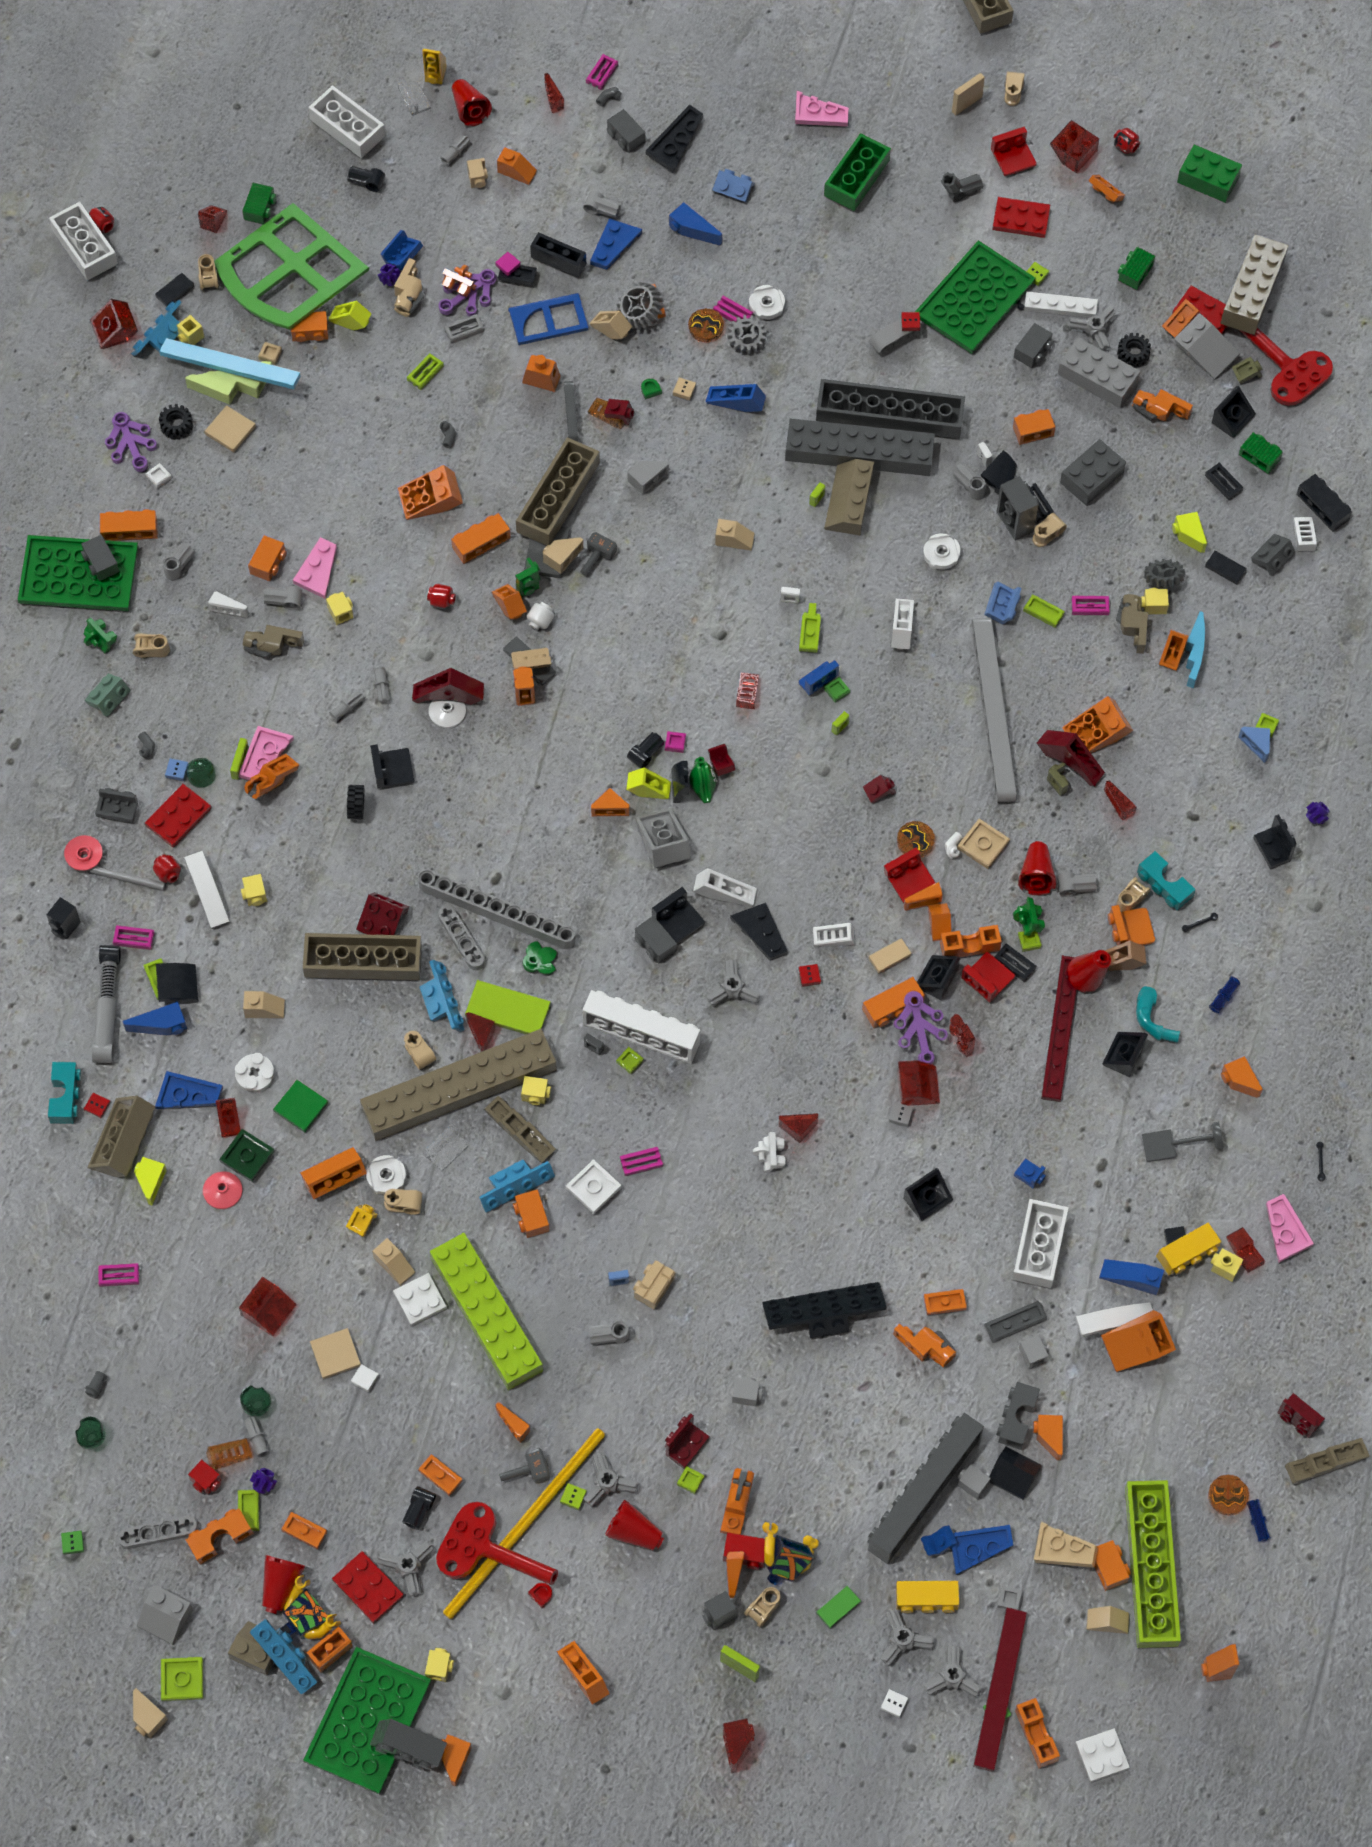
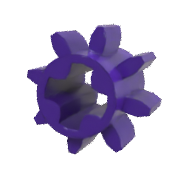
[378,264,401,286]
[1306,801,1330,824]
[250,1468,277,1494]

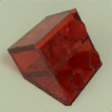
[1050,120,1100,173]
[239,1276,296,1337]

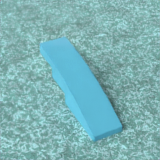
[1185,611,1205,688]

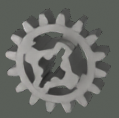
[727,315,766,354]

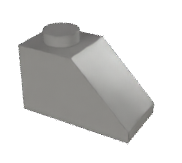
[628,461,669,495]

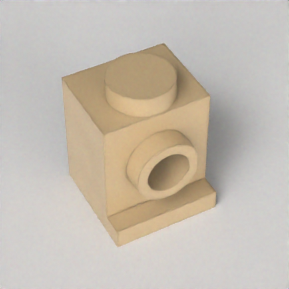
[467,158,488,188]

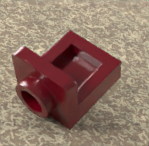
[604,399,634,425]
[708,744,735,776]
[863,774,896,803]

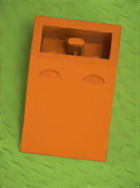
[398,465,463,520]
[1062,696,1133,753]
[1101,1310,1176,1372]

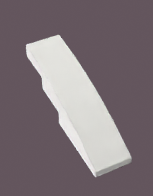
[184,851,229,928]
[1075,1302,1153,1337]

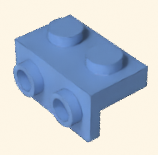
[713,169,755,202]
[984,581,1021,625]

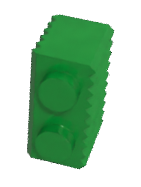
[242,182,276,225]
[1117,247,1156,290]
[1238,432,1283,474]

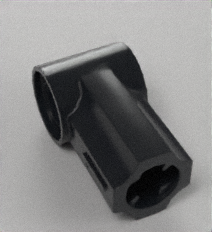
[347,166,385,192]
[627,732,664,769]
[402,1486,436,1530]

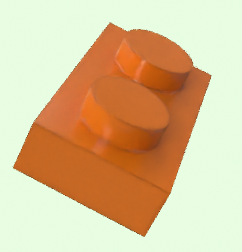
[1089,175,1125,202]
[1162,299,1200,338]
[923,1289,967,1315]
[418,1454,463,1496]
[281,1512,327,1550]

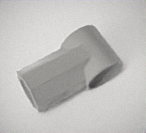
[583,191,621,219]
[953,464,985,500]
[163,543,194,580]
[264,586,302,610]
[1057,872,1097,897]
[589,1321,630,1345]

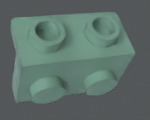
[85,673,130,717]

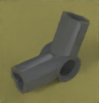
[941,172,983,202]

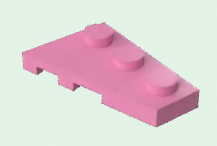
[795,91,849,127]
[293,537,337,599]
[239,726,294,780]
[1266,1194,1314,1263]

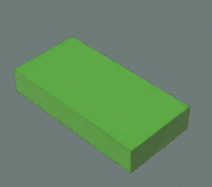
[816,1586,861,1629]

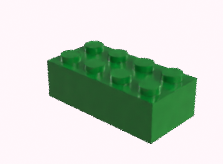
[824,133,891,211]

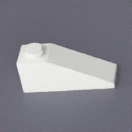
[891,598,914,650]
[693,868,757,906]

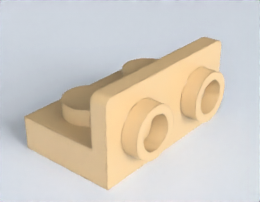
[511,648,551,670]

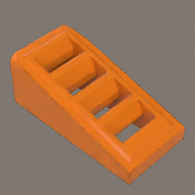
[904,882,943,911]
[495,1402,530,1443]
[726,1551,744,1598]

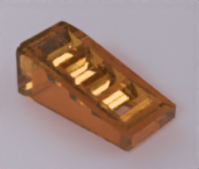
[588,398,625,429]
[206,1438,252,1470]

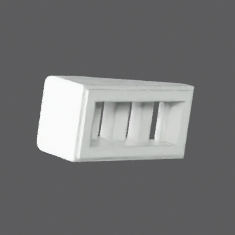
[1293,517,1317,551]
[208,591,249,618]
[813,923,855,947]

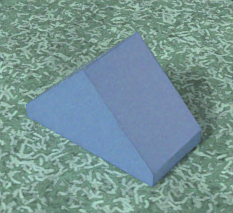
[1238,727,1270,763]

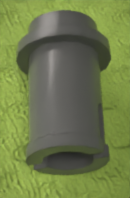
[85,1371,108,1398]

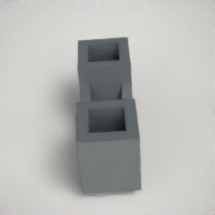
[996,1382,1040,1450]

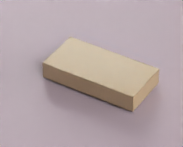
[868,938,912,974]

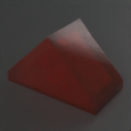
[198,205,227,233]
[466,1012,495,1052]
[216,1098,241,1137]
[778,1113,818,1143]

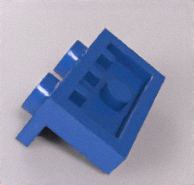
[798,660,839,696]

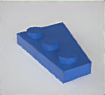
[590,218,642,270]
[155,1071,223,1109]
[951,1525,1013,1575]

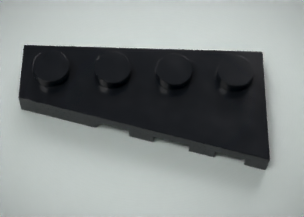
[646,104,703,173]

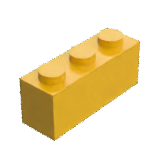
[1156,1222,1221,1276]
[896,1581,959,1613]

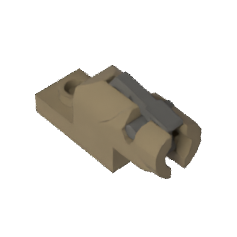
[1116,594,1148,654]
[243,625,304,658]

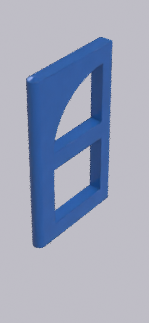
[508,293,588,345]

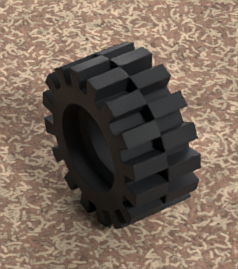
[1117,333,1151,368]
[159,404,193,440]
[347,785,365,819]

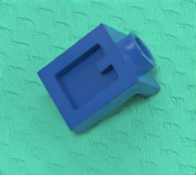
[1014,1158,1046,1188]
[921,1525,957,1556]

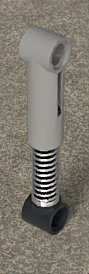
[92,945,121,1063]

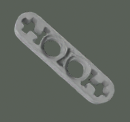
[438,906,484,970]
[118,1516,198,1549]

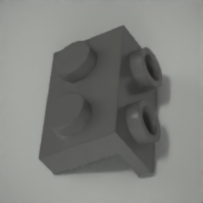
[1251,534,1295,576]
[95,788,138,823]

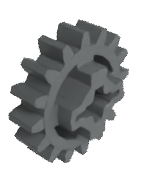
[1144,559,1185,589]

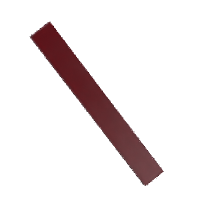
[1041,955,1077,1102]
[973,1607,1027,1772]

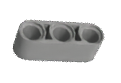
[869,318,922,356]

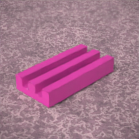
[586,54,618,90]
[713,295,753,322]
[1071,596,1110,615]
[113,925,155,950]
[620,1147,663,1176]
[98,1263,139,1287]

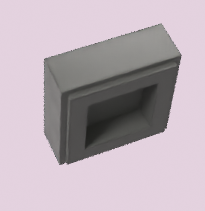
[584,1033,604,1055]

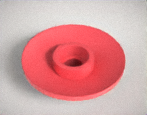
[64,835,103,871]
[203,1171,242,1209]

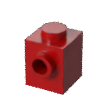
[188,1459,221,1495]

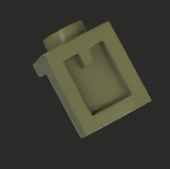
[1232,357,1263,384]
[1047,762,1069,796]

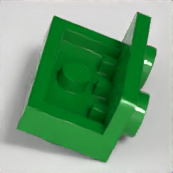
[515,557,541,598]

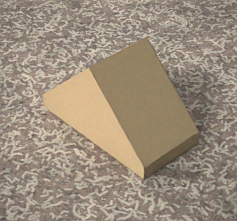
[1087,1606,1129,1634]

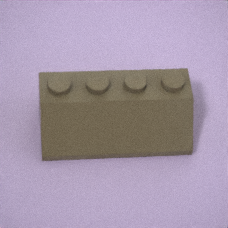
[824,459,874,536]
[87,1096,155,1177]

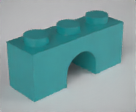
[1137,851,1196,911]
[48,1062,81,1124]

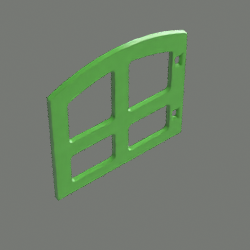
[214,203,369,330]

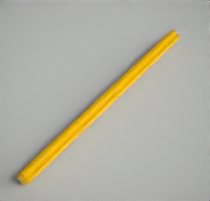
[443,1428,605,1619]

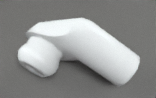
[945,832,963,859]

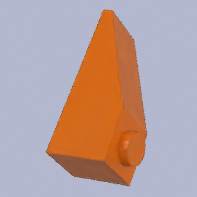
[557,1641,610,1705]
[1201,1644,1239,1682]

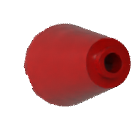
[451,79,492,126]
[1018,841,1056,895]
[1067,950,1111,992]
[605,1500,664,1550]
[262,1555,305,1614]

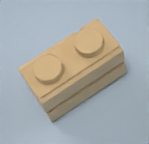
[633,1260,675,1309]

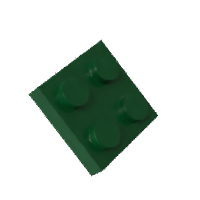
[219,1129,275,1182]

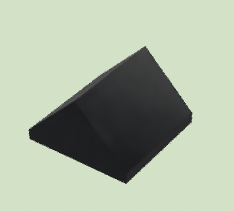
[1211,386,1256,438]
[917,955,960,1000]
[1102,1032,1148,1077]
[903,1168,953,1221]
[989,1446,1042,1500]

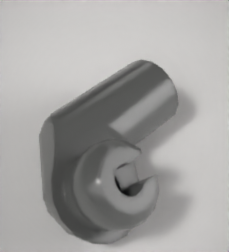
[596,87,622,106]
[440,421,456,448]

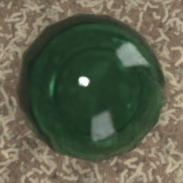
[186,758,216,788]
[240,1385,272,1417]
[75,1416,106,1450]

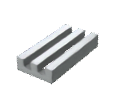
[444,314,484,344]

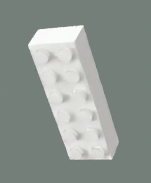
[582,990,700,1064]

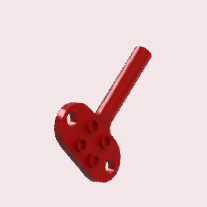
[1239,328,1333,406]
[436,1502,558,1585]

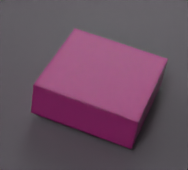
[495,252,521,276]
[665,731,686,753]

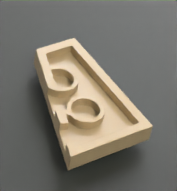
[1034,1522,1098,1568]

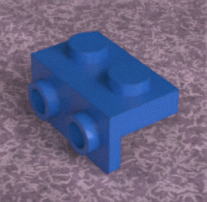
[381,230,423,271]

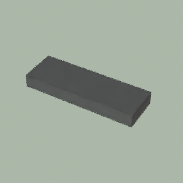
[503,636,556,686]
[984,1300,1047,1343]

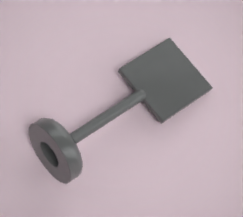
[1142,1121,1223,1162]

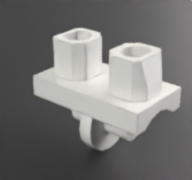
[753,1132,785,1172]

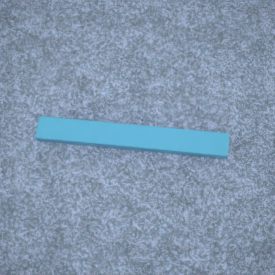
[159,338,301,390]

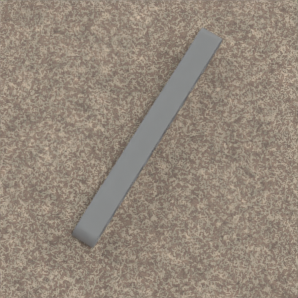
[972,617,1016,803]

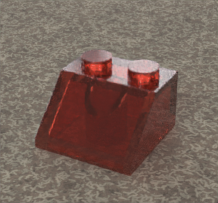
[90,299,138,349]
[897,1060,940,1106]
[722,1719,755,1773]

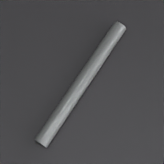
[90,866,166,891]

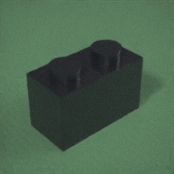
[46,897,80,939]

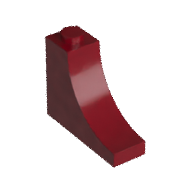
[412,668,484,705]
[1037,730,1105,786]

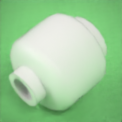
[527,602,554,630]

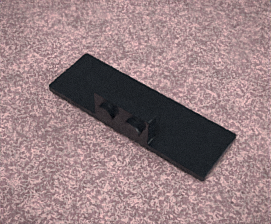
[762,1282,887,1338]

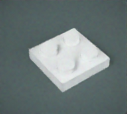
[566,1159,622,1214]
[393,1273,447,1326]
[1075,1728,1130,1783]

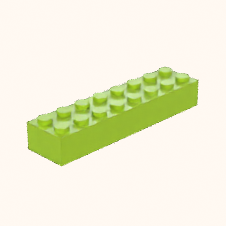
[429,1233,543,1391]
[1125,1480,1181,1648]

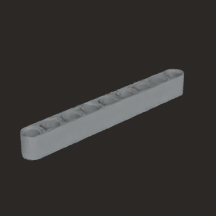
[418,870,575,949]

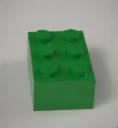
[1177,144,1242,203]

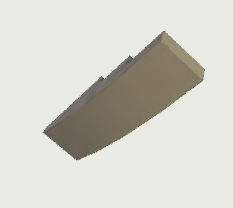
[483,1095,556,1163]
[1285,1438,1370,1484]

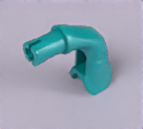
[1136,986,1180,1043]

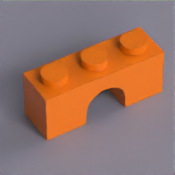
[940,925,1001,957]
[185,1508,254,1565]
[1015,1698,1060,1769]

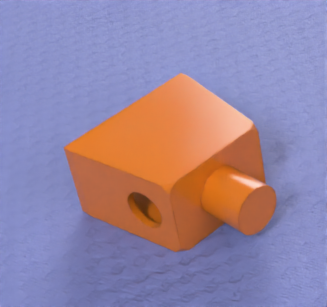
[522,355,561,392]

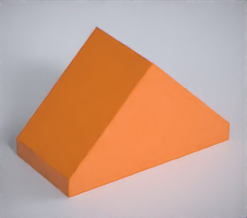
[1159,630,1189,670]
[591,788,629,817]
[928,903,951,941]

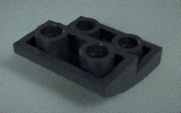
[156,963,199,1003]

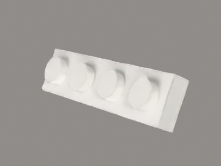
[1024,291,1098,318]

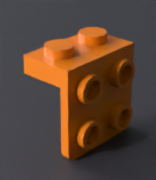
[1107,905,1155,946]

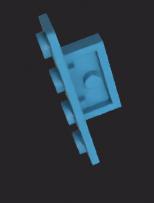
[131,300,182,356]
[419,960,465,1032]
[479,1160,555,1212]
[250,1619,317,1694]

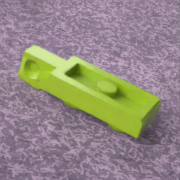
[799,603,821,653]

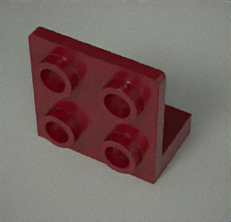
[356,892,410,935]
[1277,1393,1325,1438]
[665,1413,710,1469]

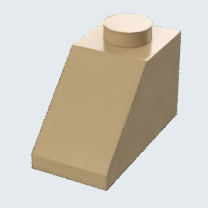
[589,311,632,339]
[715,519,754,551]
[543,537,584,574]
[243,991,285,1018]
[372,1238,415,1286]
[133,1688,168,1738]

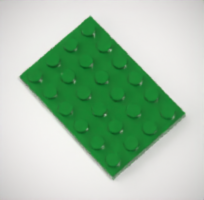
[915,240,1036,354]
[17,535,138,611]
[303,1647,432,1795]

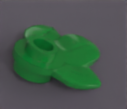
[522,941,557,974]

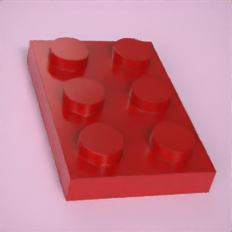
[992,197,1050,238]
[1172,285,1228,334]
[145,784,212,848]
[332,1551,404,1624]

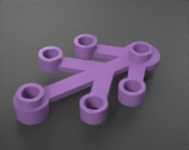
[439,269,496,317]
[105,412,157,472]
[893,991,948,1066]

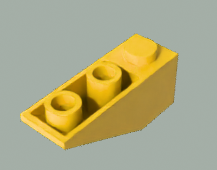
[422,49,447,84]

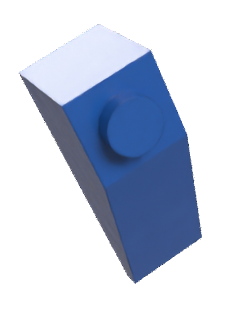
[669,202,722,245]
[705,384,766,412]
[123,1002,187,1036]
[1099,1259,1164,1296]

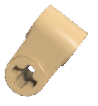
[1005,71,1025,106]
[198,254,219,290]
[1032,513,1067,547]
[133,633,170,658]
[1116,877,1151,912]
[404,1031,437,1070]
[384,1189,422,1215]
[744,1587,780,1627]

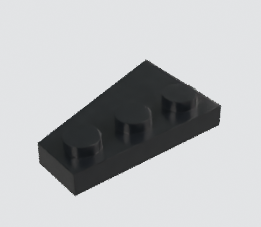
[730,902,788,961]

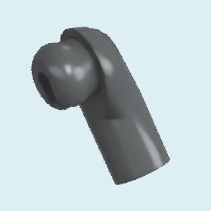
[138,732,155,758]

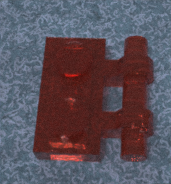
[949,1014,976,1057]

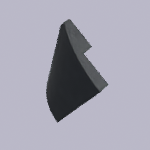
[981,450,1017,495]
[671,761,690,803]

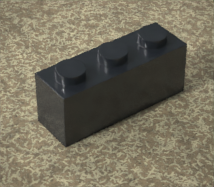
[530,232,587,278]
[1296,474,1352,532]

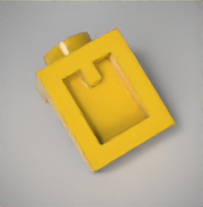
[346,1204,378,1236]

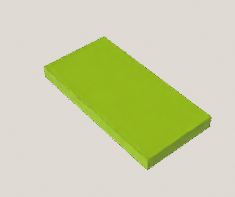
[465,980,551,1034]

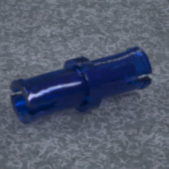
[1209,976,1241,1014]
[1246,1499,1271,1542]

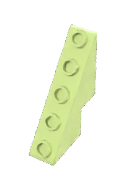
[185,361,272,405]

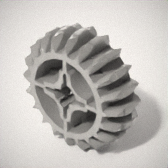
[616,282,664,330]

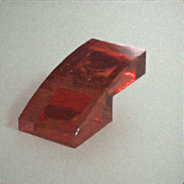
[1226,1227,1265,1273]

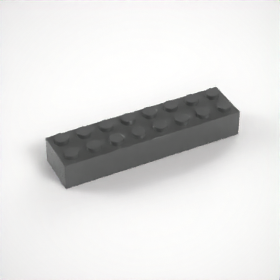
[816,379,965,439]
[785,418,935,476]
[867,1412,984,1564]

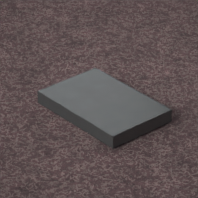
[524,526,570,578]

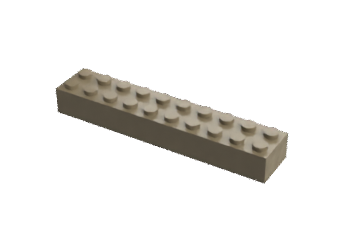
[360,1029,557,1142]

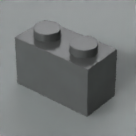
[607,109,645,153]
[1014,323,1053,368]
[81,535,119,581]
[634,916,677,964]
[702,1591,736,1630]

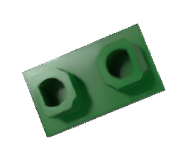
[83,618,117,654]
[1013,897,1045,936]

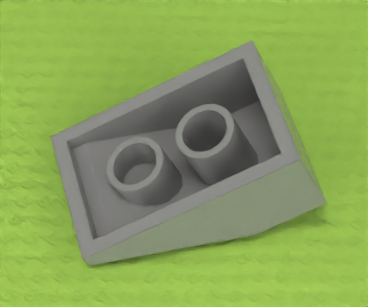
[1174,313,1240,380]
[635,808,690,868]

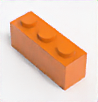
[100,509,158,541]
[451,513,511,564]
[862,977,925,1028]
[300,1147,367,1199]

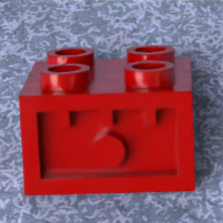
[991,126,1037,176]
[884,847,936,903]
[961,952,1015,1003]

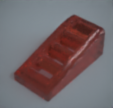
[544,73,564,113]
[736,672,759,709]
[1104,780,1137,820]

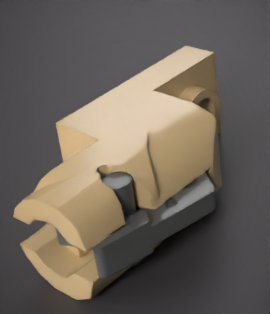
[394,258,424,317]

